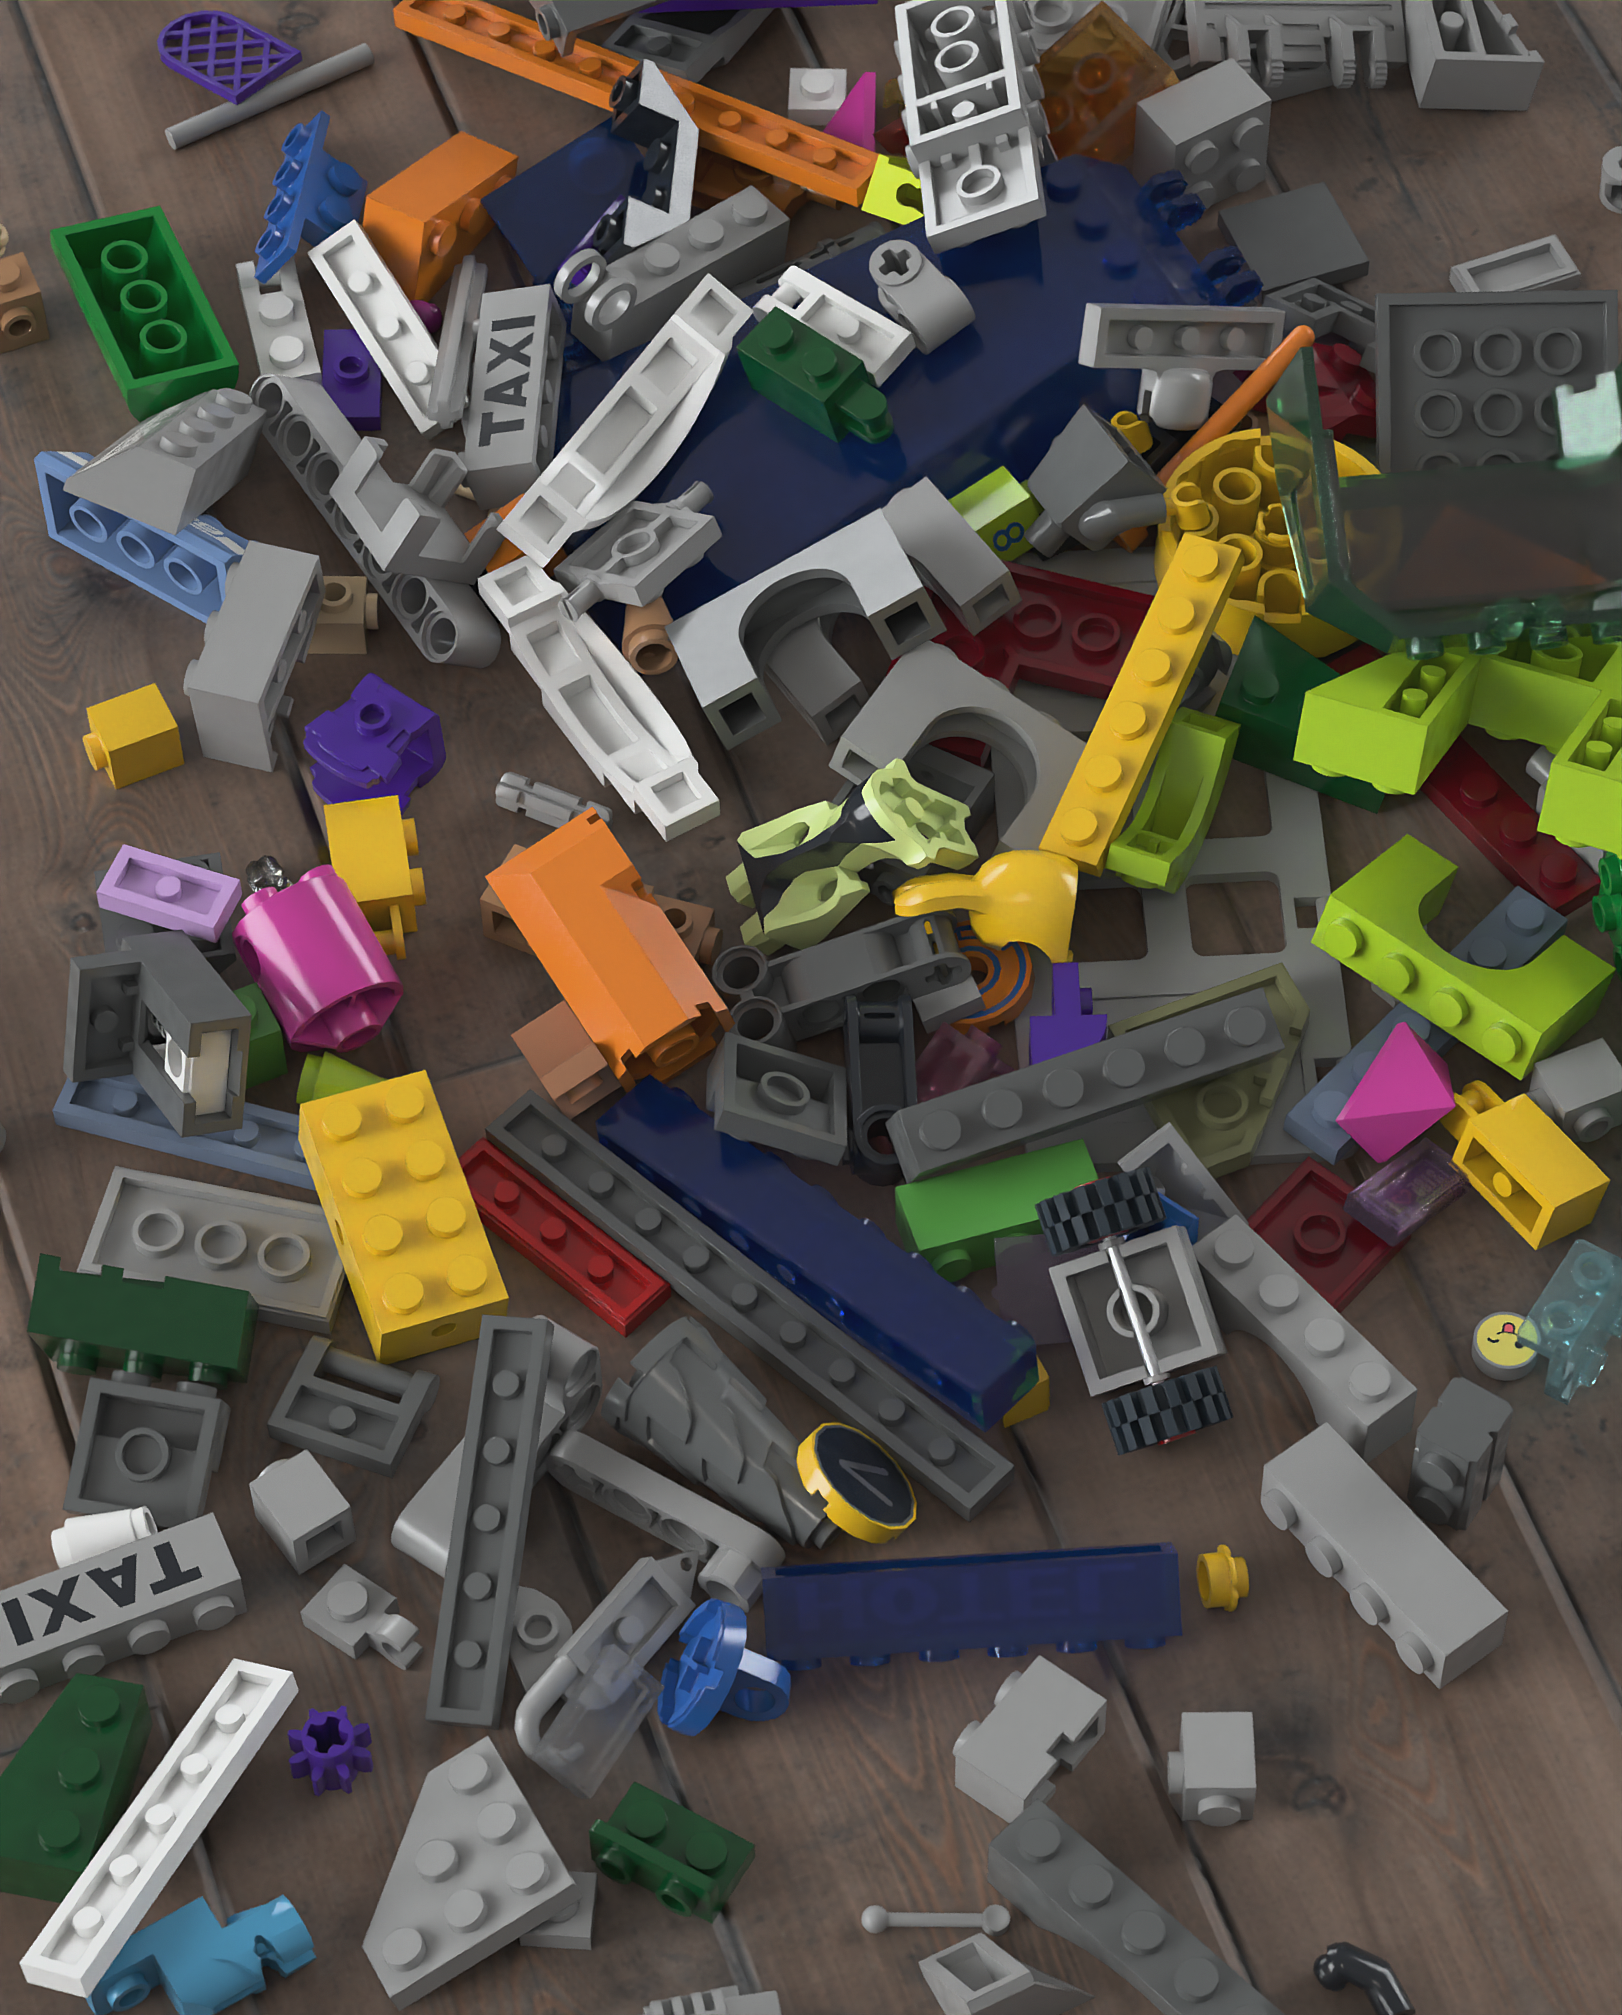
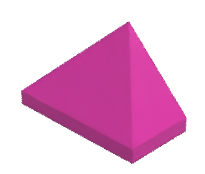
[822,72,876,152]
[1335,1022,1456,1163]

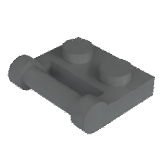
[267,1335,440,1478]

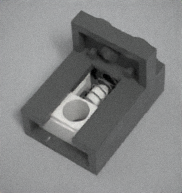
[63,929,252,1138]

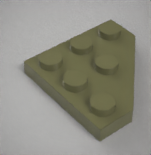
[1107,962,1310,1179]

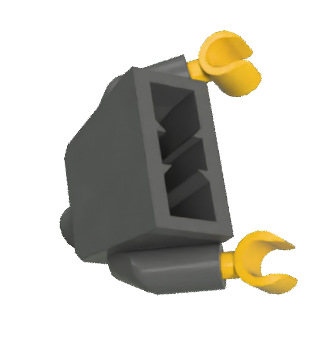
[1023,404,1210,558]

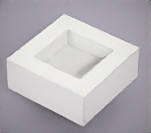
[788,68,847,125]

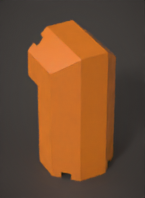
[485,806,735,1094]

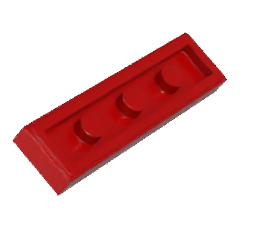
[458,1136,671,1338]

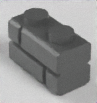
[1407,1377,1513,1530]

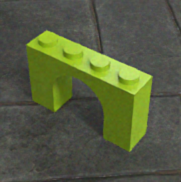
[1311,834,1616,1081]

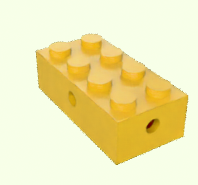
[298,1070,509,1365]

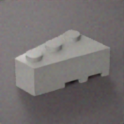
[1401,0,1545,111]
[183,540,326,773]

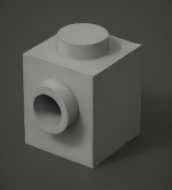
[1526,1037,1622,1143]
[249,1449,356,1575]
[1167,1712,1256,1826]

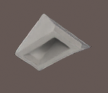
[918,1932,1095,2015]

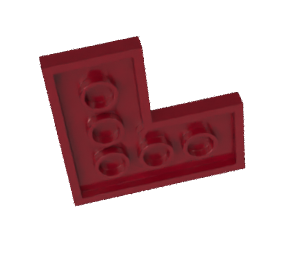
[884,559,1155,768]

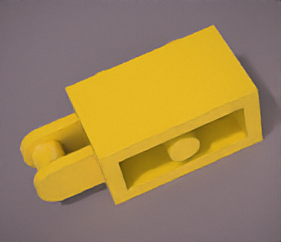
[323,795,427,960]
[1439,1080,1611,1250]

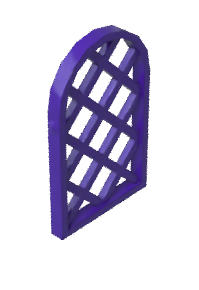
[157,10,302,105]

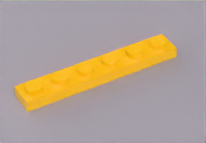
[1038,533,1245,877]

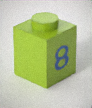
[948,466,1045,562]

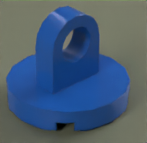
[658,1598,791,1736]

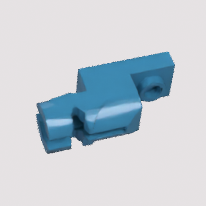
[85,1895,317,2015]

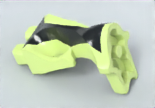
[726,758,979,956]

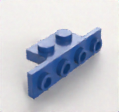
[254,110,368,284]

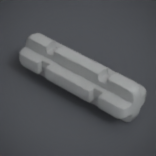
[495,772,613,830]

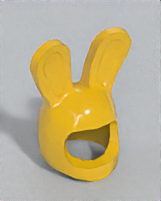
[892,850,1078,963]

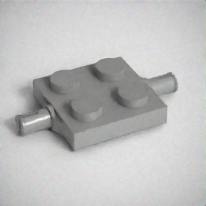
[553,481,722,622]

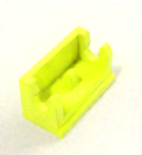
[861,154,926,231]

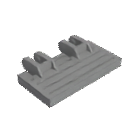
[1185,0,1407,88]

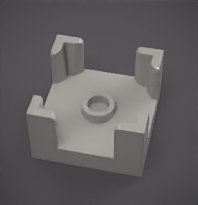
[329,436,506,585]

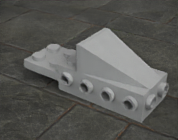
[894,0,1063,254]

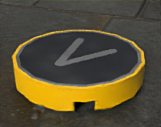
[797,1422,917,1544]

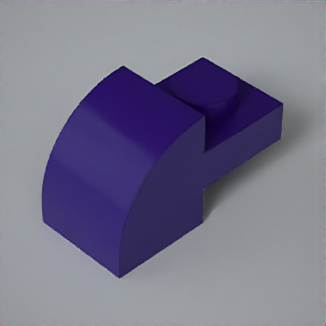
[1028,962,1107,1066]

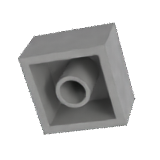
[1132,58,1272,225]

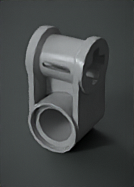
[869,240,976,355]

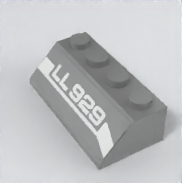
[63,388,268,535]

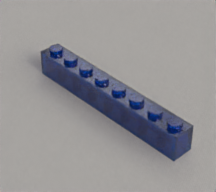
[595,1074,1040,1433]

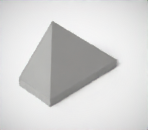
[1117,1122,1249,1242]

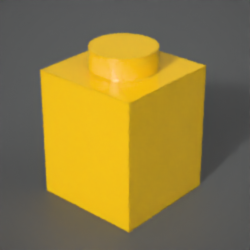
[83,683,184,789]

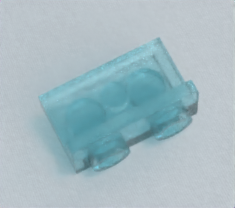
[1517,1239,1622,1405]

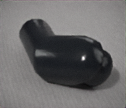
[1313,1942,1416,2015]

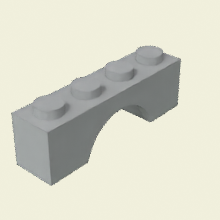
[1192,1214,1418,1464]

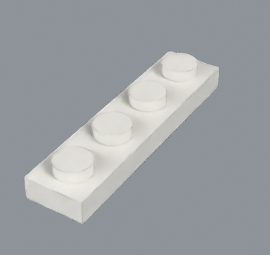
[307,219,471,441]

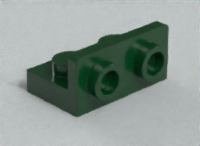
[589,1781,755,1924]

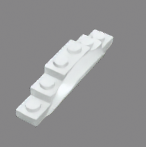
[496,273,754,568]
[478,555,720,842]

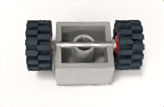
[1035,1167,1234,1456]

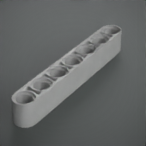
[249,373,501,669]

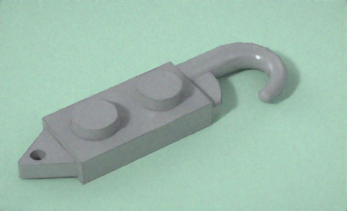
[514,1549,699,1768]

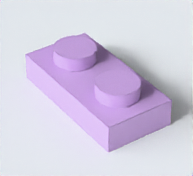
[96,844,242,943]

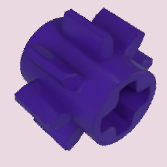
[287,1706,373,1796]

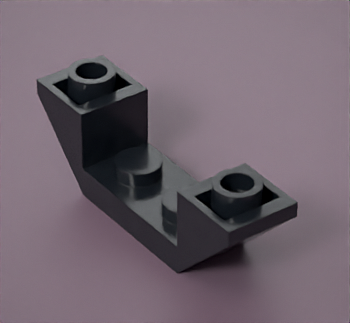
[593,58,699,265]

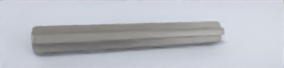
[427,255,488,429]

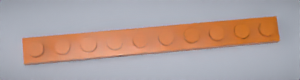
[393,0,879,208]

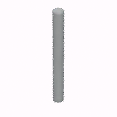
[165,43,374,150]

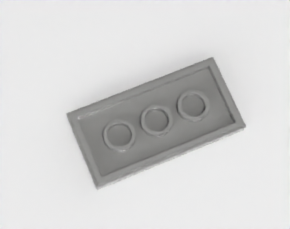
[77,1166,349,1335]

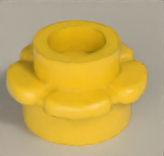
[1197,1544,1249,1612]

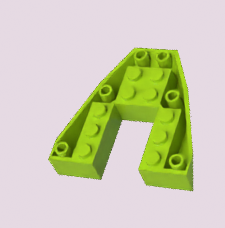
[1293,612,1622,860]

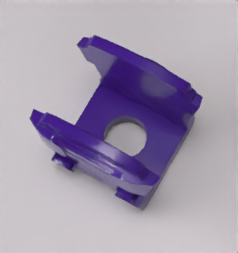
[303,673,446,816]

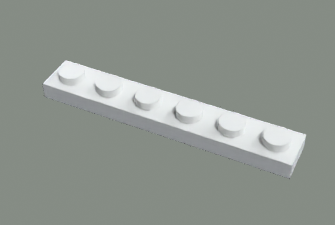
[20,1658,299,1998]

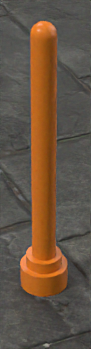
[1113,325,1315,553]

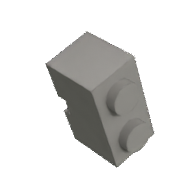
[953,1655,1107,1824]

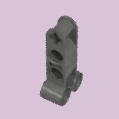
[712,909,971,1053]

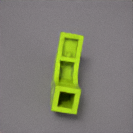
[1105,706,1241,894]

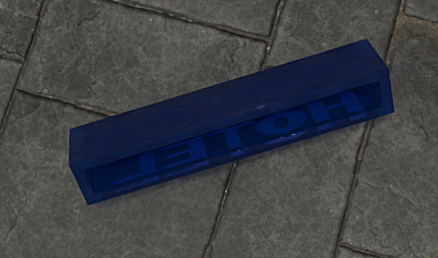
[761,1542,1182,1671]

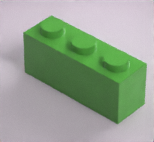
[895,1138,1099,1286]

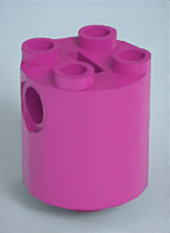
[232,864,403,1053]

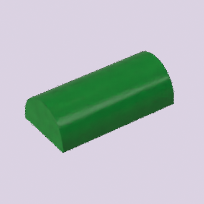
[50,206,239,422]

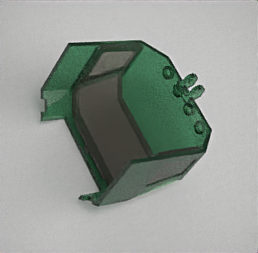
[1266,347,1622,661]

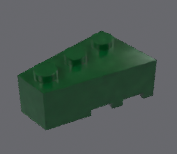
[1215,616,1386,814]
[27,1253,259,1390]
[0,1673,153,1903]

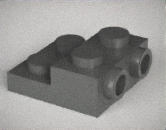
[706,1032,847,1166]
[63,1370,231,1530]

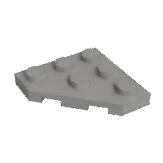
[362,1736,583,2012]

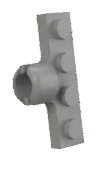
[1078,303,1285,431]

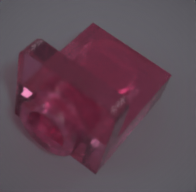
[915,1022,1015,1102]

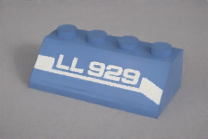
[34,451,258,623]

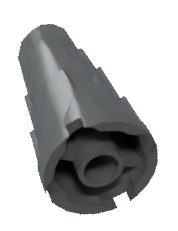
[601,1316,843,1550]

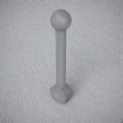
[861,1905,1010,1937]

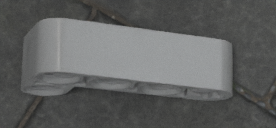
[391,1315,603,1578]

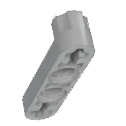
[545,1430,786,1613]

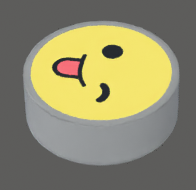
[1471,1312,1540,1381]

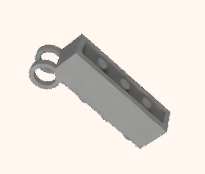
[554,185,790,367]

